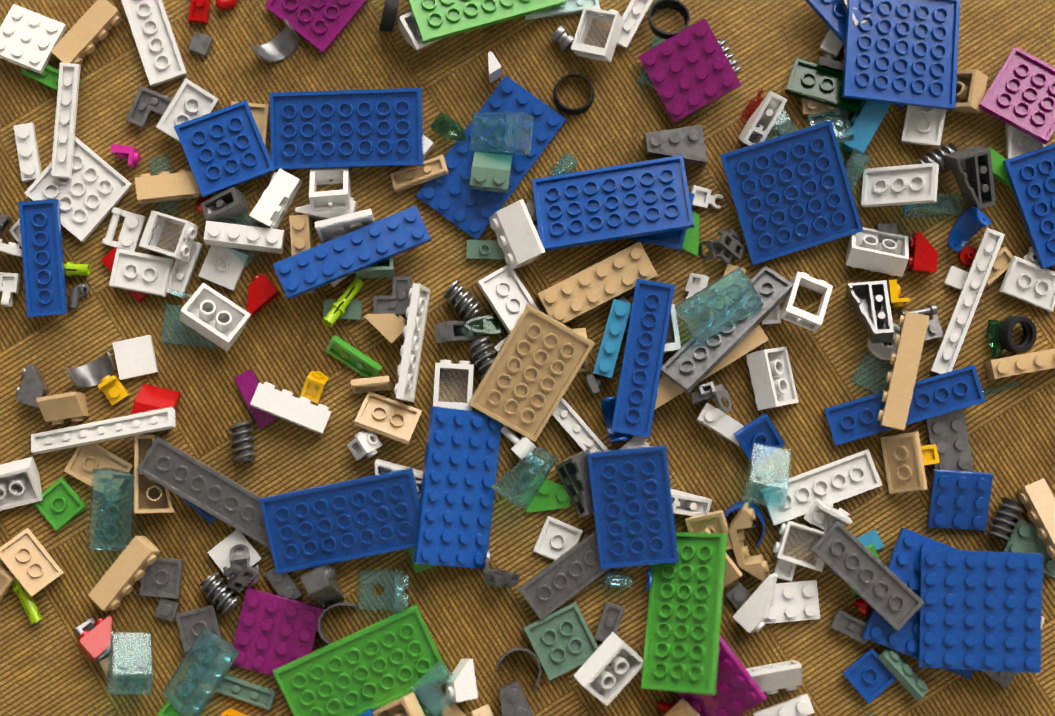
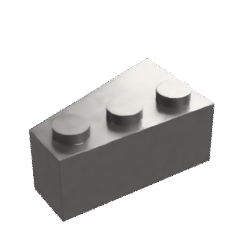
[555,449,594,518]

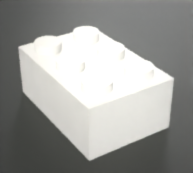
[573,632,643,706]

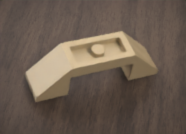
[729,502,769,581]

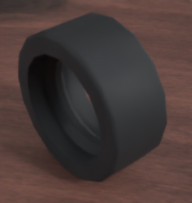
[998,316,1037,353]

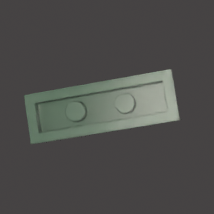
[878,647,928,701]

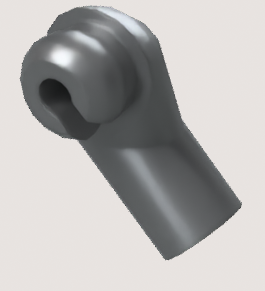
[68,283,90,309]

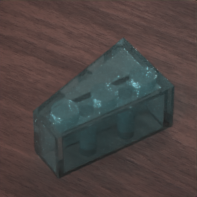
[490,448,558,508]

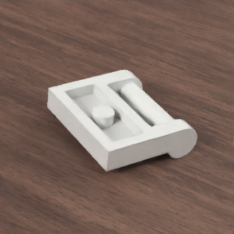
[102,207,147,252]

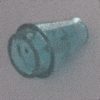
[550,152,579,176]
[603,569,633,589]

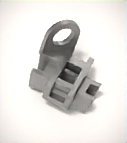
[698,229,746,265]
[691,381,732,412]
[223,544,260,593]
[484,550,520,587]

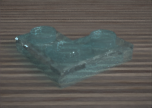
[808,109,854,143]
[411,661,453,716]

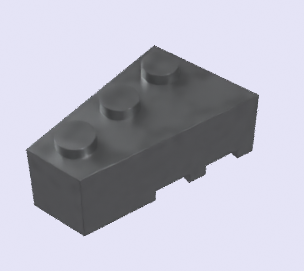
[644,125,708,167]
[944,145,996,209]
[846,280,894,344]
[300,564,345,609]
[500,679,534,716]

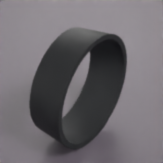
[379,0,400,32]
[649,0,690,40]
[553,73,594,115]

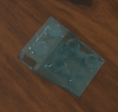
[469,112,534,155]
[742,443,791,509]
[106,632,152,695]

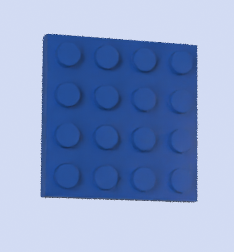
[174,100,275,198]

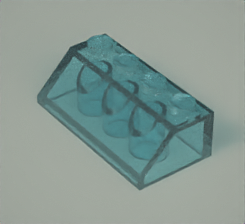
[674,267,763,345]
[88,468,134,550]
[163,628,239,716]

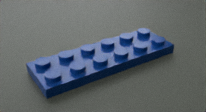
[18,199,68,317]

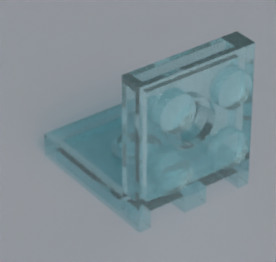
[359,570,409,612]

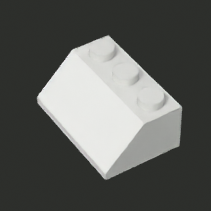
[489,199,545,270]
[846,227,909,277]
[179,283,251,352]
[746,347,799,411]
[0,457,43,511]
[746,660,802,694]

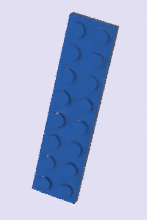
[273,205,431,300]
[611,279,675,438]
[824,365,986,446]

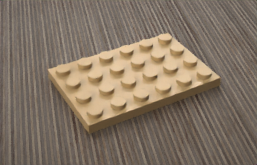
[468,304,595,442]

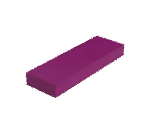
[234,369,277,429]

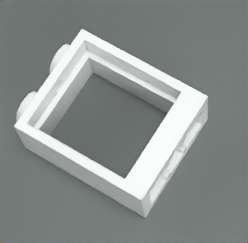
[309,167,351,212]
[779,272,833,332]

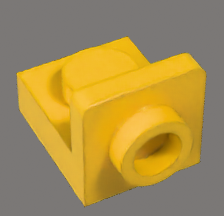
[887,279,910,308]
[300,371,329,404]
[97,375,130,406]
[921,444,940,465]

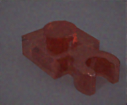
[741,89,764,120]

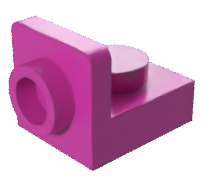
[110,144,140,168]

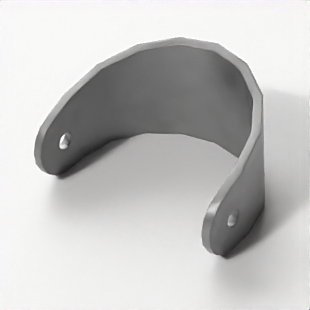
[251,19,299,63]
[66,349,115,388]
[318,602,359,644]
[494,647,542,690]

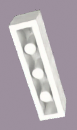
[204,221,285,254]
[250,382,331,435]

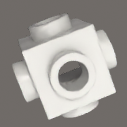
[347,430,382,461]

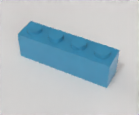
[840,100,892,158]
[593,299,632,379]

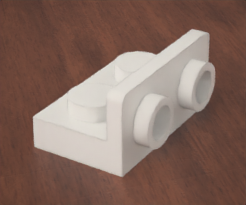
[804,499,853,531]

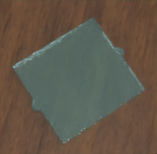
[851,352,892,394]

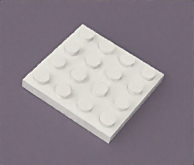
[25,136,133,243]

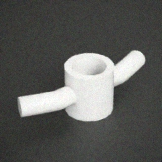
[501,426,548,471]

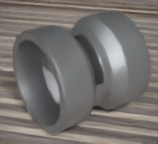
[550,25,575,52]

